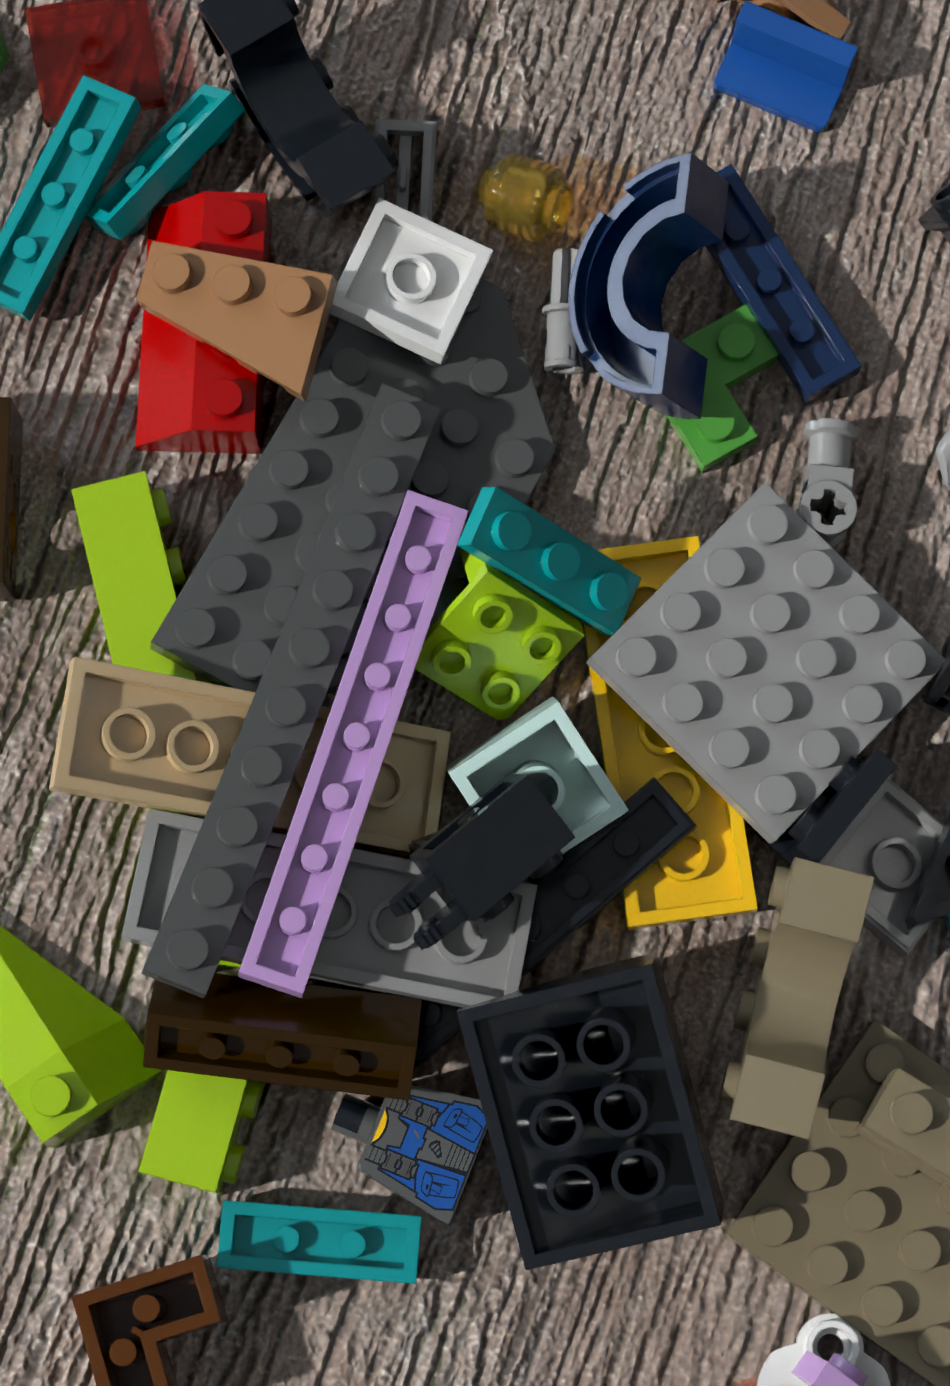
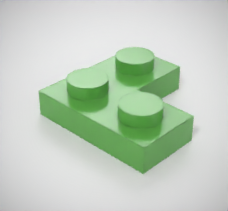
[666,304,778,473]

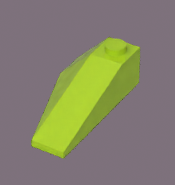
[0,925,163,1148]

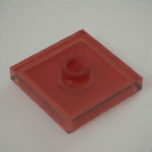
[25,0,166,128]

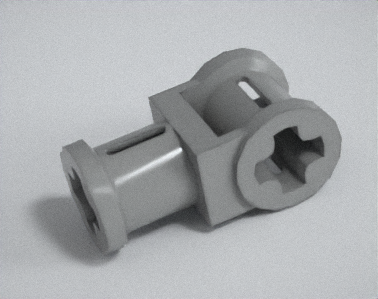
[795,418,860,549]

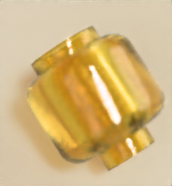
[478,153,574,242]

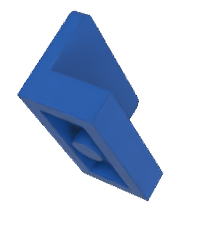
[713,0,858,133]

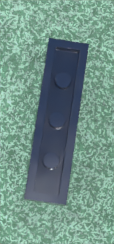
[705,164,862,403]

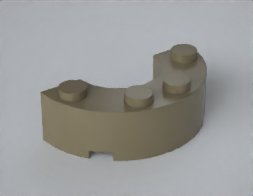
[719,857,875,1140]

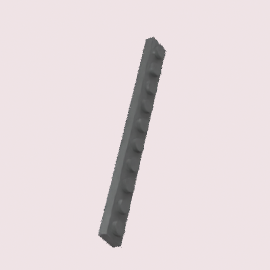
[141,383,441,999]

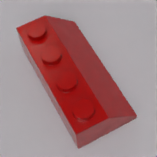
[135,191,272,454]

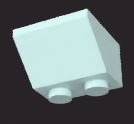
[446,696,629,854]

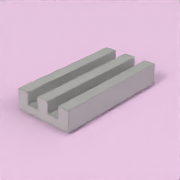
[370,119,437,221]

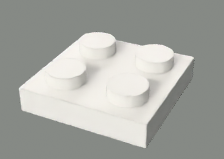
[330,198,493,365]

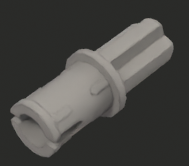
[542,248,584,375]

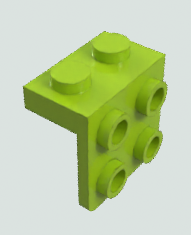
[415,549,585,720]

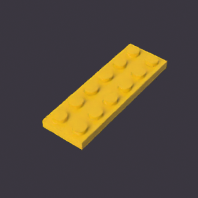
[582,536,758,930]

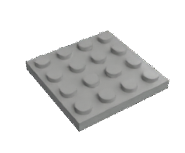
[586,482,945,844]

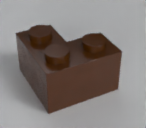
[71,1254,228,1386]

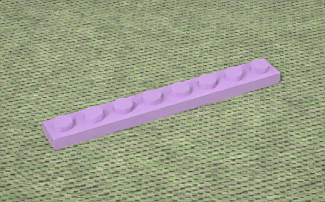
[238,490,468,998]

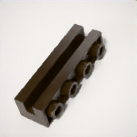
[143,973,422,1100]

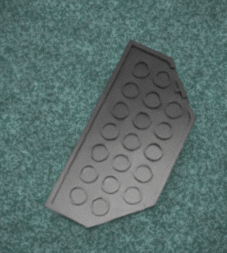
[150,278,555,694]

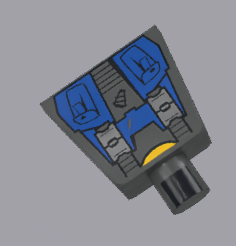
[331,1085,488,1226]

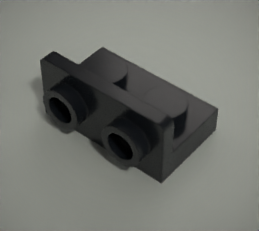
[754,749,898,864]

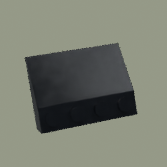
[457,952,724,1270]

